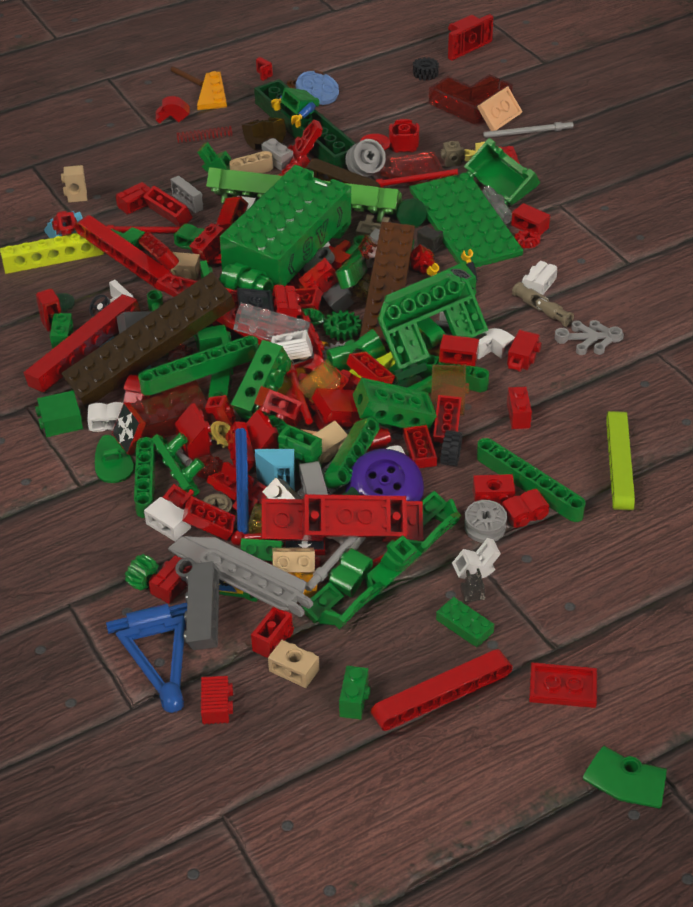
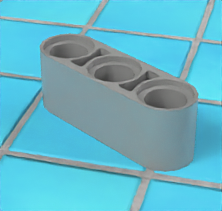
[299,461,328,495]

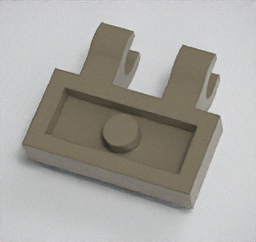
[356,214,390,238]

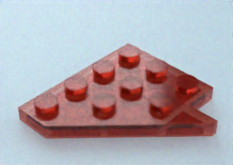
[380,151,445,185]

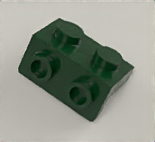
[392,363,428,388]

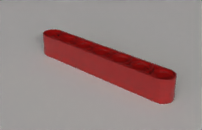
[75,215,173,290]
[370,649,513,731]

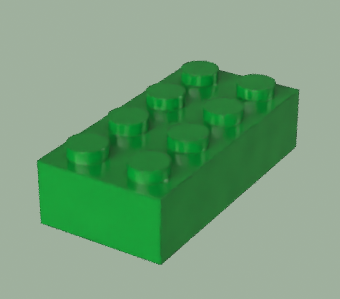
[436,597,494,648]

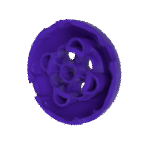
[345,449,424,501]

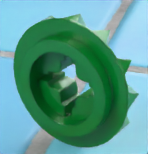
[297,308,325,326]

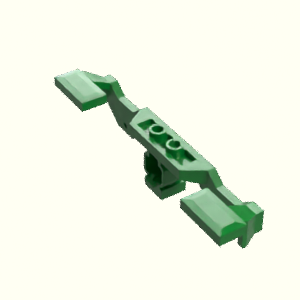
[301,491,462,630]

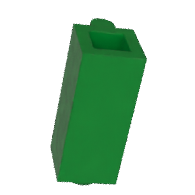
[209,368,232,401]

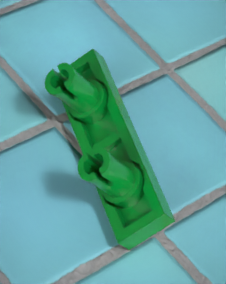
[152,432,205,496]

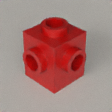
[52,211,77,236]
[410,244,435,275]

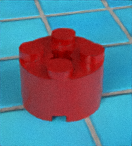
[389,119,420,153]

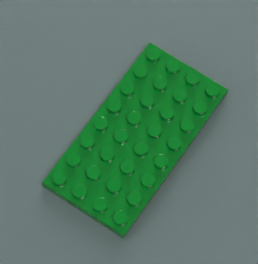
[410,173,523,268]

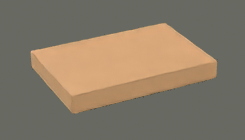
[477,86,522,131]

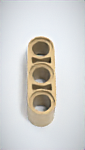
[229,151,273,173]

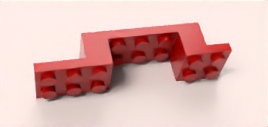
[261,494,423,542]

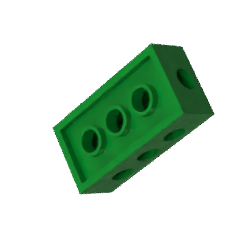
[231,340,291,421]
[353,377,437,430]

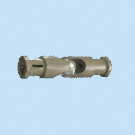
[512,282,574,327]

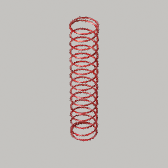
[177,126,232,143]

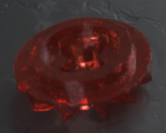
[196,454,223,479]

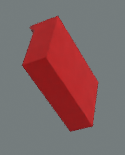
[312,388,362,426]

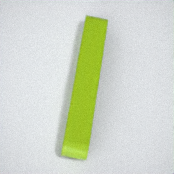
[606,411,635,510]

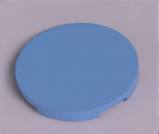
[296,71,339,105]

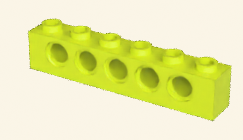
[0,233,104,274]

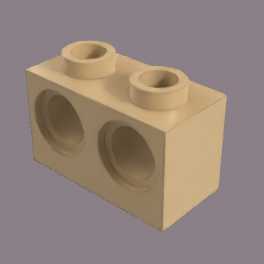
[272,548,315,572]

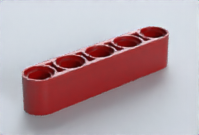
[139,232,179,270]

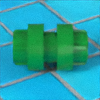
[221,262,273,291]

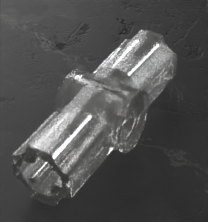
[482,186,512,224]

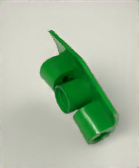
[326,329,387,371]
[583,745,667,809]

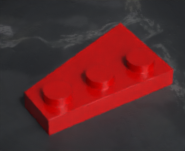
[288,120,323,159]

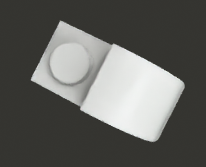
[477,328,515,359]
[452,538,501,580]

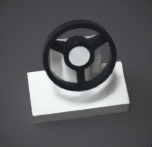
[89,280,134,317]

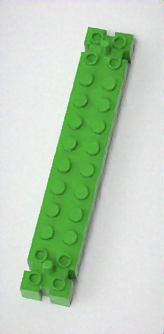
[206,167,402,223]

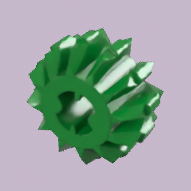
[125,554,159,591]

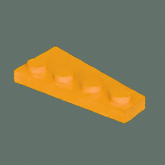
[197,71,227,110]

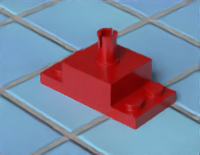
[448,14,494,61]

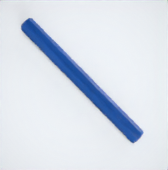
[235,428,249,534]

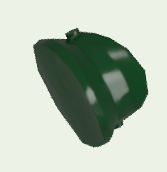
[396,198,427,228]

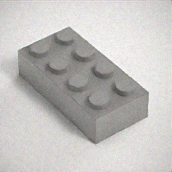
[170,175,203,213]

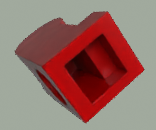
[205,395,236,426]

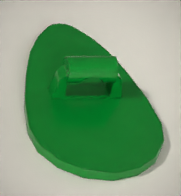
[95,435,134,483]

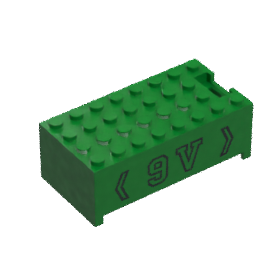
[220,165,352,293]

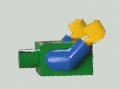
[271,87,319,128]

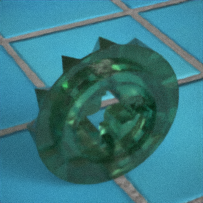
[56,293,75,312]

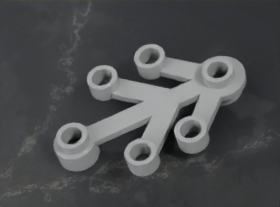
[555,320,624,355]

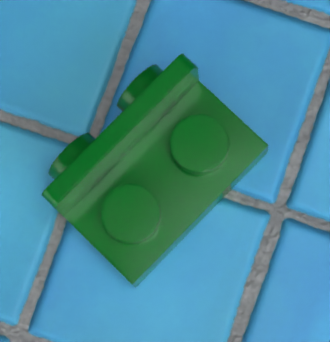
[240,538,284,561]

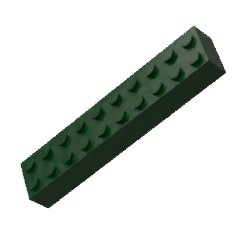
[254,79,356,169]

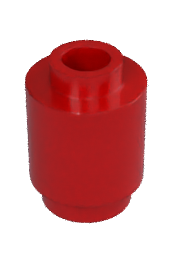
[368,428,391,451]

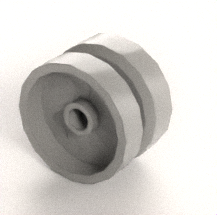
[346,139,386,177]

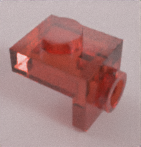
[168,343,193,363]

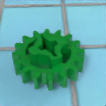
[324,310,362,341]

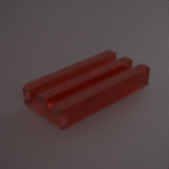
[358,234,377,259]

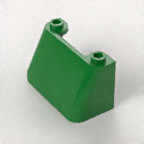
[464,138,540,206]

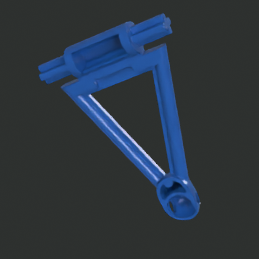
[106,603,187,713]

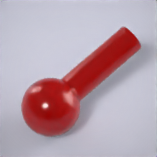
[231,531,261,546]

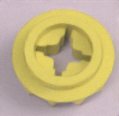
[209,421,231,448]

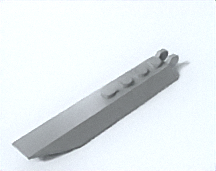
[168,536,313,617]

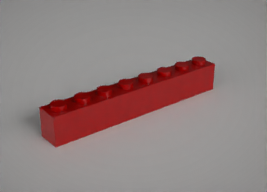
[23,294,141,392]

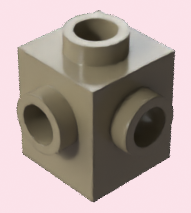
[441,141,464,167]

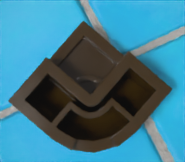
[242,117,286,150]

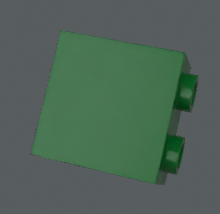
[35,390,83,437]

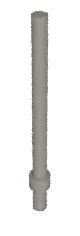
[483,122,573,138]
[305,537,359,592]

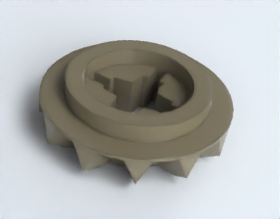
[202,494,232,513]

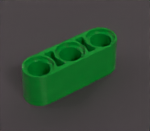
[416,317,446,349]

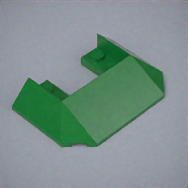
[378,270,488,369]

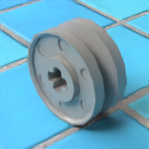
[464,500,507,543]

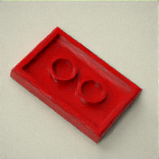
[529,662,597,708]

